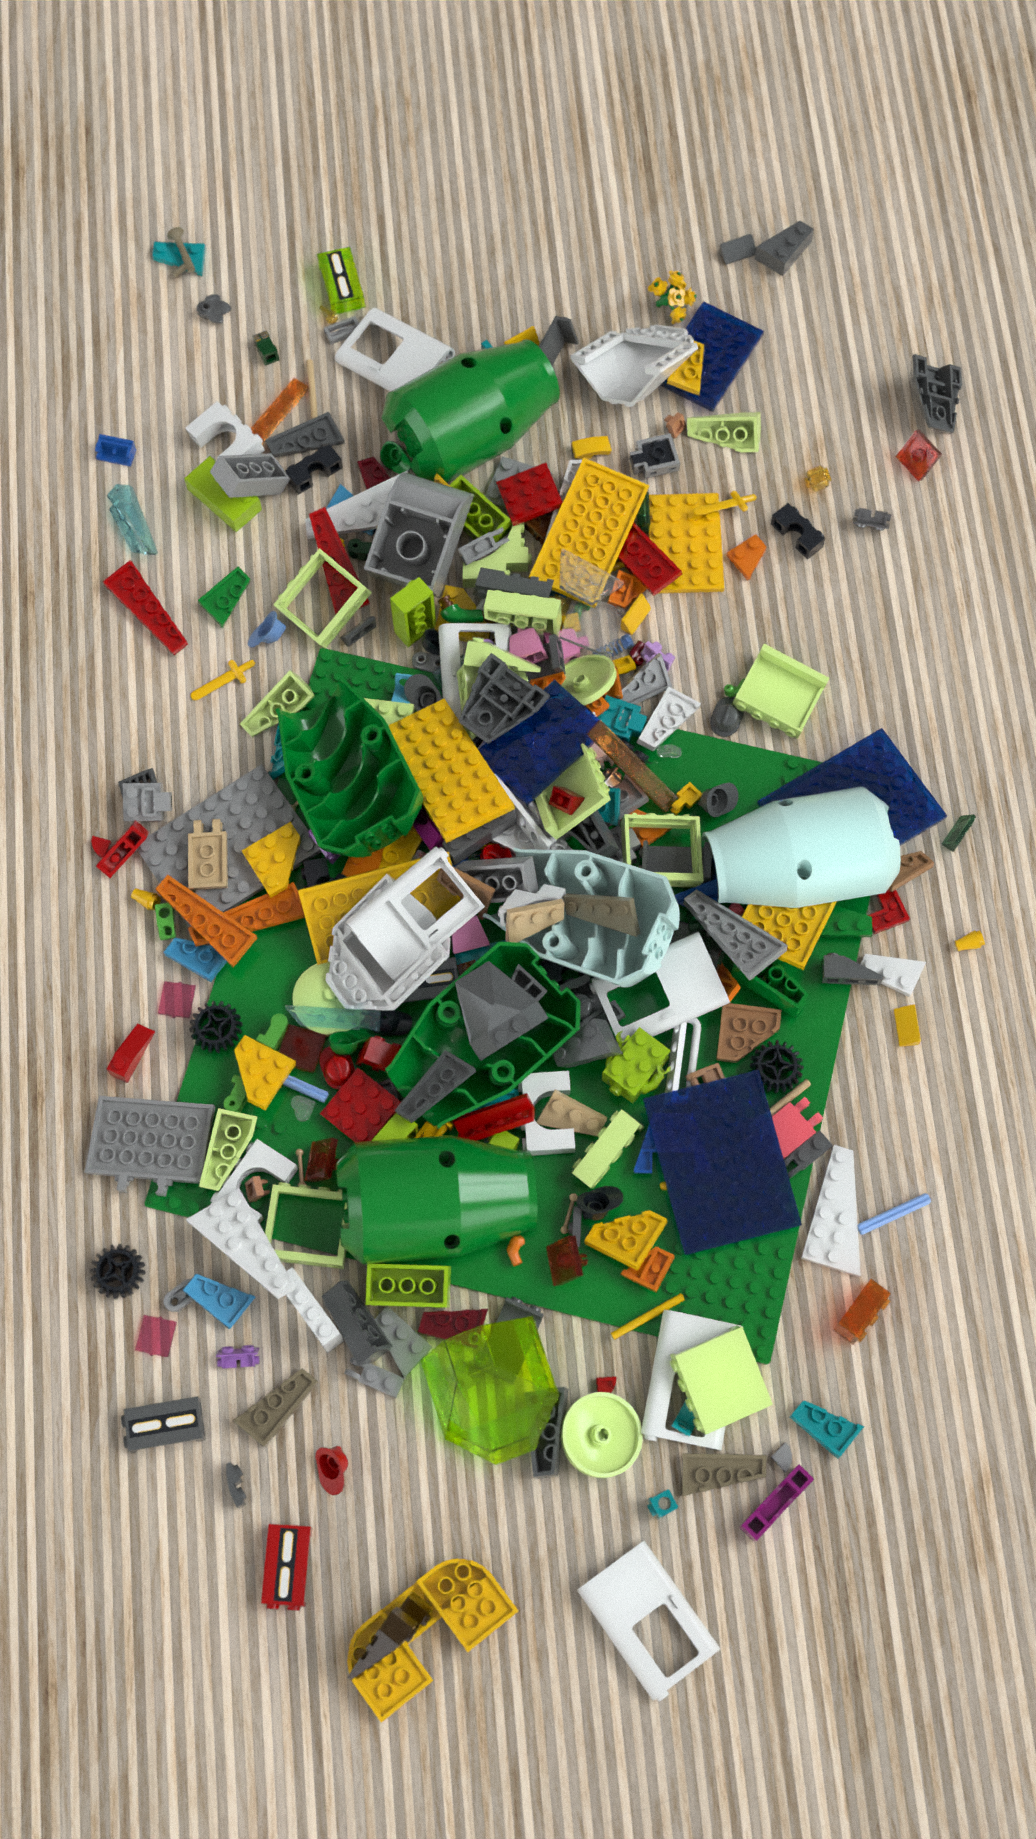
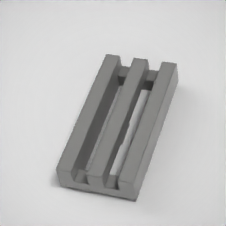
[323,316,359,345]

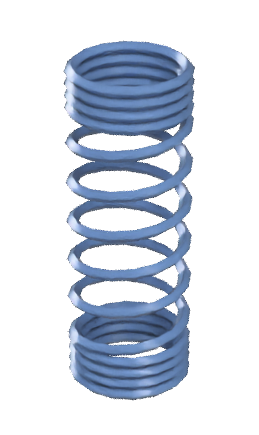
[592,634,634,659]

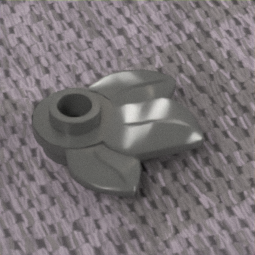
[197,294,231,323]

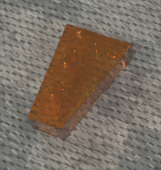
[833,1279,891,1345]

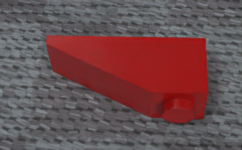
[96,820,149,878]
[107,1023,155,1083]

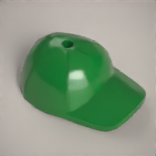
[380,441,411,474]
[328,1028,371,1056]

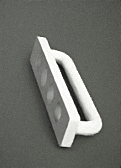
[494,773,557,850]
[663,1018,701,1106]

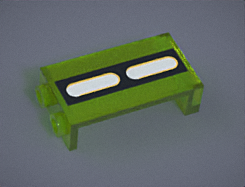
[317,247,365,315]

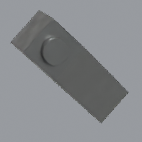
[822,953,883,985]

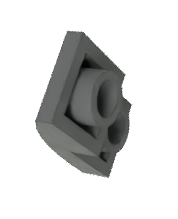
[226,1462,247,1509]

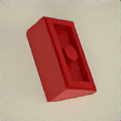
[549,786,585,815]

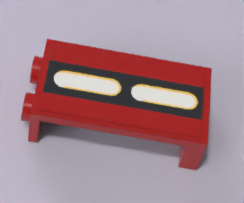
[261,1524,313,1611]

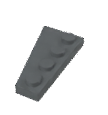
[265,412,345,458]
[395,1050,476,1123]

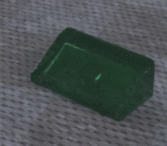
[637,492,650,534]
[942,814,976,852]

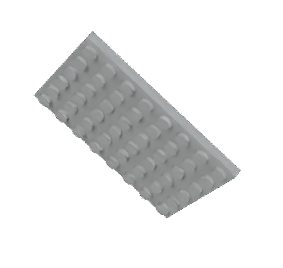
[137,764,322,927]

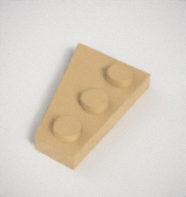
[506,899,564,942]
[536,1089,607,1136]

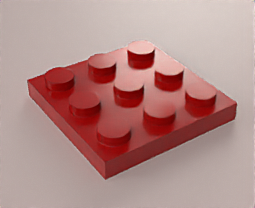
[496,462,563,526]
[320,1068,401,1142]

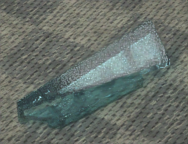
[107,484,158,555]
[285,1005,381,1031]

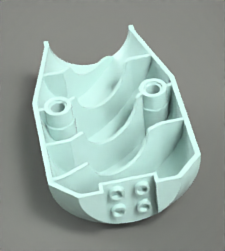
[702,787,901,908]
[483,847,680,987]

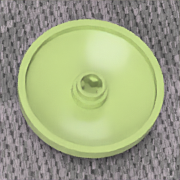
[549,654,617,709]
[293,962,369,1037]
[560,1392,643,1478]

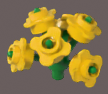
[648,271,697,324]

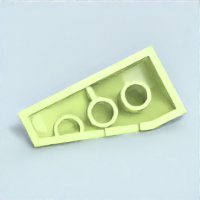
[687,412,761,452]
[464,637,541,672]
[240,670,315,737]
[199,1108,257,1191]

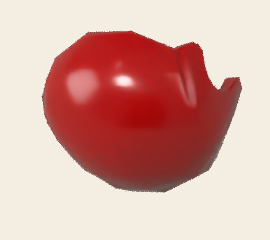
[480,844,512,860]

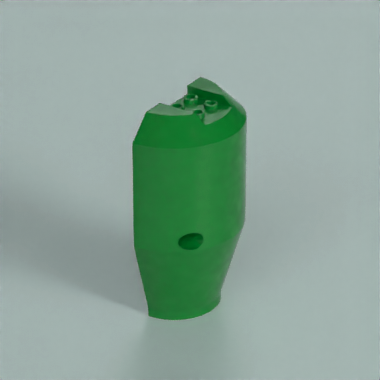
[381,339,560,484]
[275,672,423,858]
[385,941,581,1129]
[336,1135,537,1265]

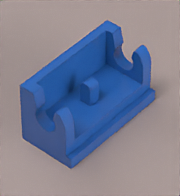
[95,434,136,467]

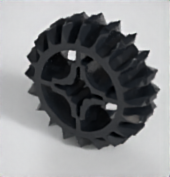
[189,1001,243,1053]
[750,1040,804,1094]
[90,1244,146,1299]

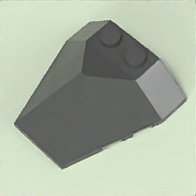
[910,354,962,433]
[459,653,550,744]
[455,961,548,1061]

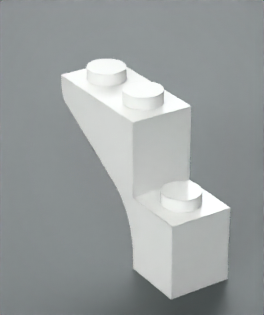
[498,884,566,927]

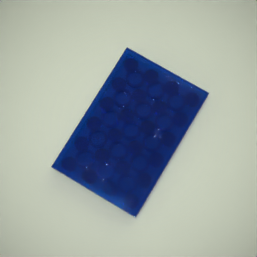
[659,301,764,412]
[478,679,608,806]

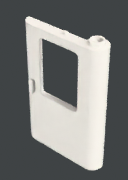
[335,308,455,391]
[438,623,512,726]
[345,847,485,982]
[589,931,730,1048]
[641,1310,743,1451]
[577,1541,720,1702]

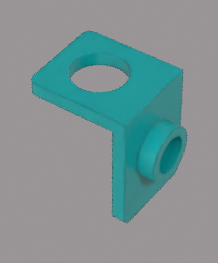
[671,1402,695,1436]
[647,1489,678,1519]

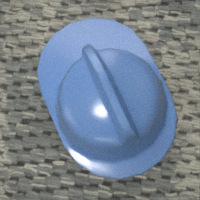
[248,611,286,648]

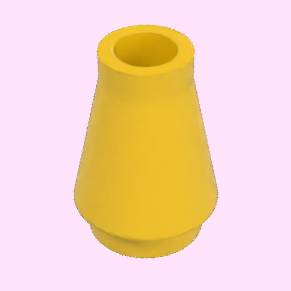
[131,888,161,910]
[954,930,985,952]

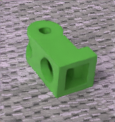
[155,903,177,940]
[256,1014,289,1051]
[223,1074,247,1113]

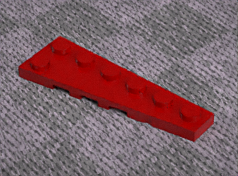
[309,507,370,614]
[103,560,188,656]

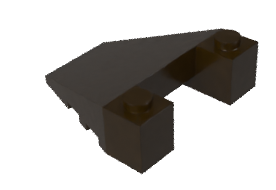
[347,1592,433,1680]

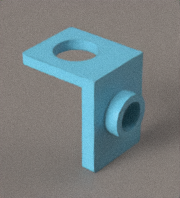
[391,673,413,704]

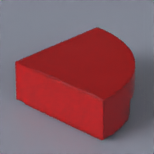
[91,836,111,858]
[596,1376,617,1393]

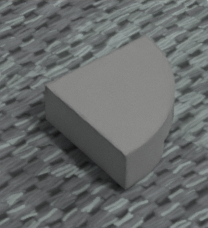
[770,1442,792,1473]

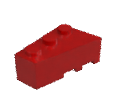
[355,1036,402,1072]

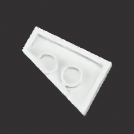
[861,954,926,997]

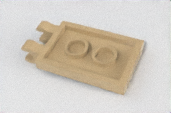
[188,819,228,890]

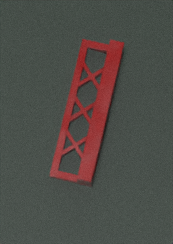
[453,1093,535,1141]

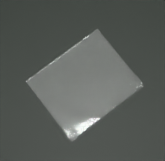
[559,599,625,659]

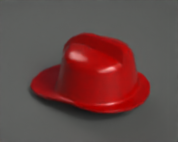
[319,1046,355,1090]
[315,1446,348,1495]

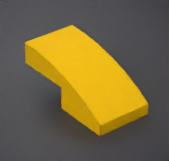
[571,436,612,459]

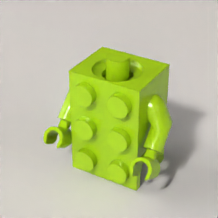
[602,1027,671,1104]

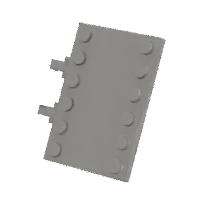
[85,1096,215,1197]

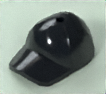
[422,628,440,656]
[370,1009,412,1036]

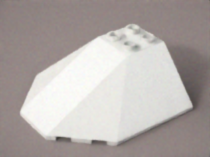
[570,325,698,407]
[325,874,450,1011]

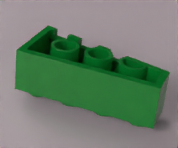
[731,961,809,1018]

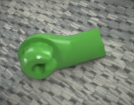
[724,678,745,697]

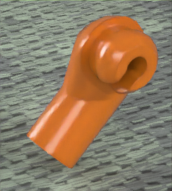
[507,1235,525,1267]

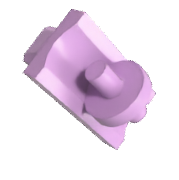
[641,641,675,672]

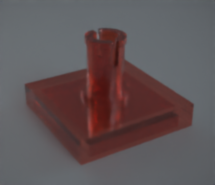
[896,430,942,481]
[279,1024,326,1073]
[305,1138,340,1183]
[546,1235,588,1286]

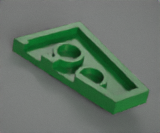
[198,566,251,628]
[819,906,872,938]

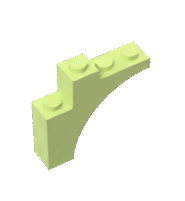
[463,522,532,588]

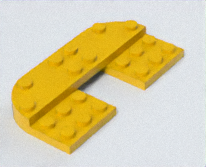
[347,1559,519,1723]

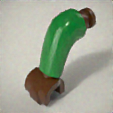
[438,595,498,624]

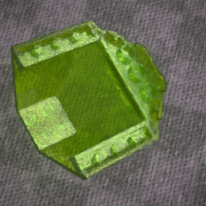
[420,1316,559,1465]

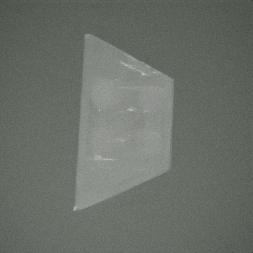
[559,548,624,606]

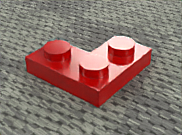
[868,889,910,934]

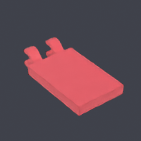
[744,1097,823,1171]

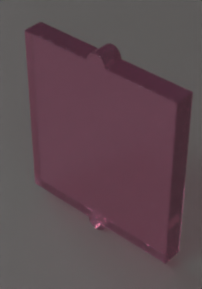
[158,981,196,1019]
[135,1315,177,1357]

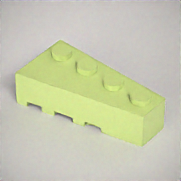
[483,590,562,636]
[572,1109,644,1188]

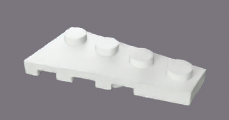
[637,687,701,751]

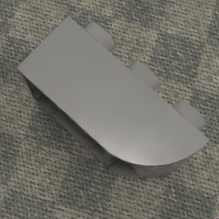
[364,472,474,598]

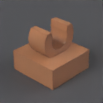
[664,412,686,439]
[245,1176,270,1202]

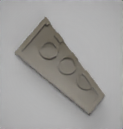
[233,1368,318,1448]

